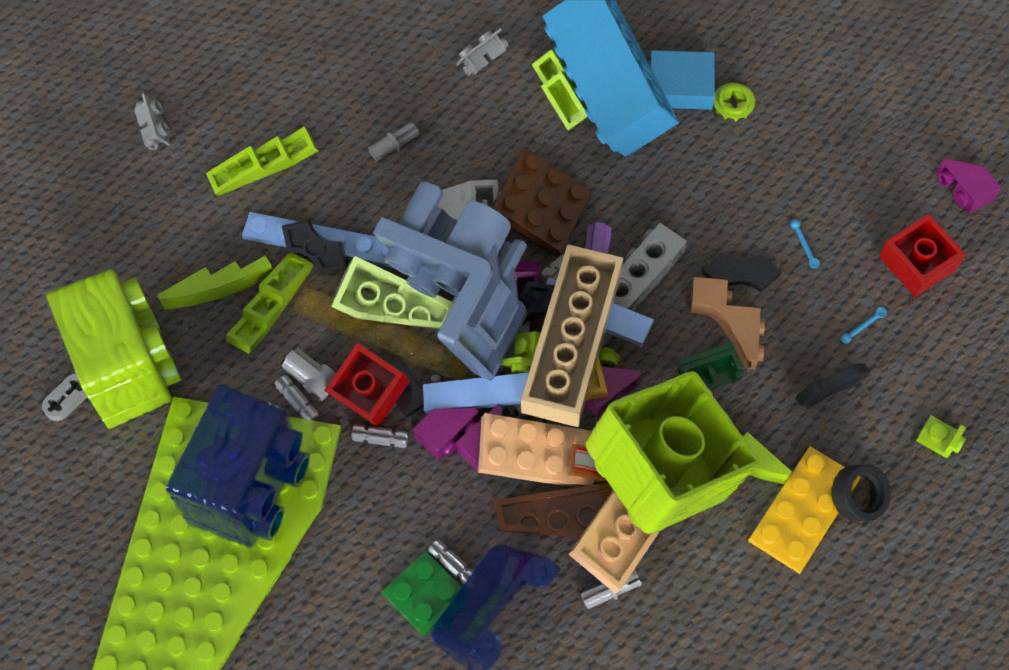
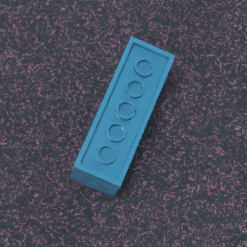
[543,0,679,157]

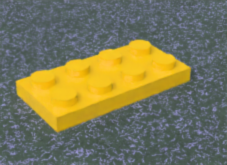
[748,446,861,574]

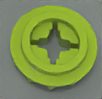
[713,83,755,122]

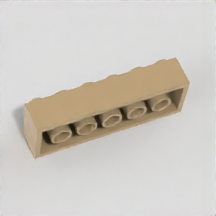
[521,244,623,427]

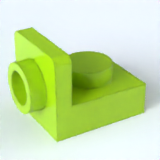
[501,331,541,373]
[916,415,966,458]

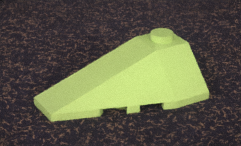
[331,256,453,329]

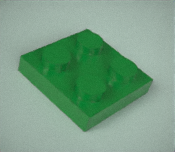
[382,551,467,637]

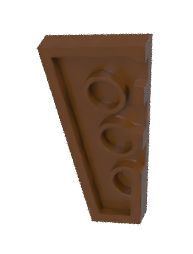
[495,483,613,538]

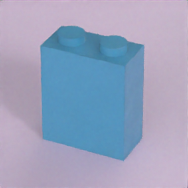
[648,50,715,109]

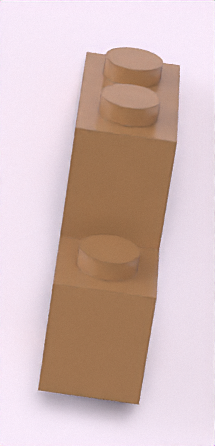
[690,277,765,370]

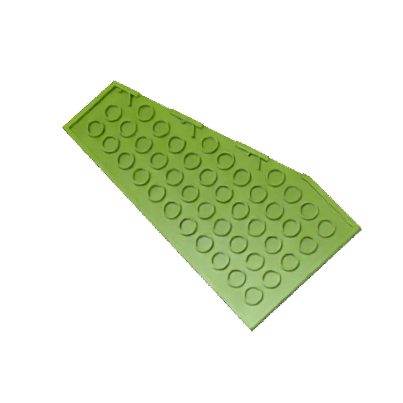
[92,397,341,670]

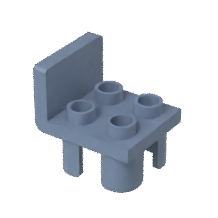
[373,182,527,381]

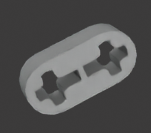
[42,373,87,421]

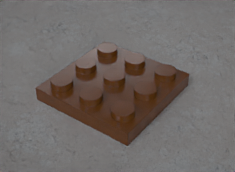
[491,147,591,257]

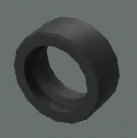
[831,464,891,521]

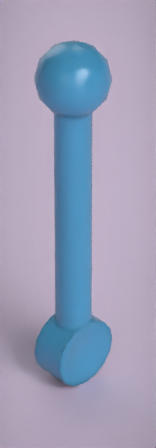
[790,219,820,269]
[841,307,887,344]

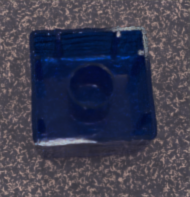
[166,384,310,548]

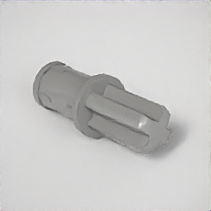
[368,123,419,162]
[581,569,642,609]

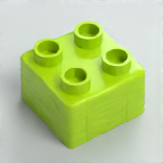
[45,269,182,429]
[586,371,759,534]

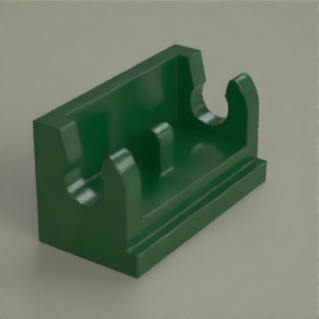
[677,342,743,390]

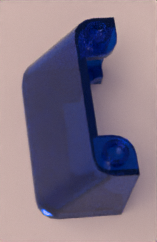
[431,544,562,670]

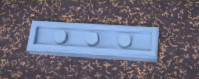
[546,277,654,347]
[423,372,529,415]

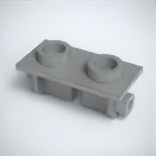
[456,28,509,76]
[134,93,171,150]

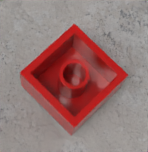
[879,214,966,297]
[324,343,411,427]

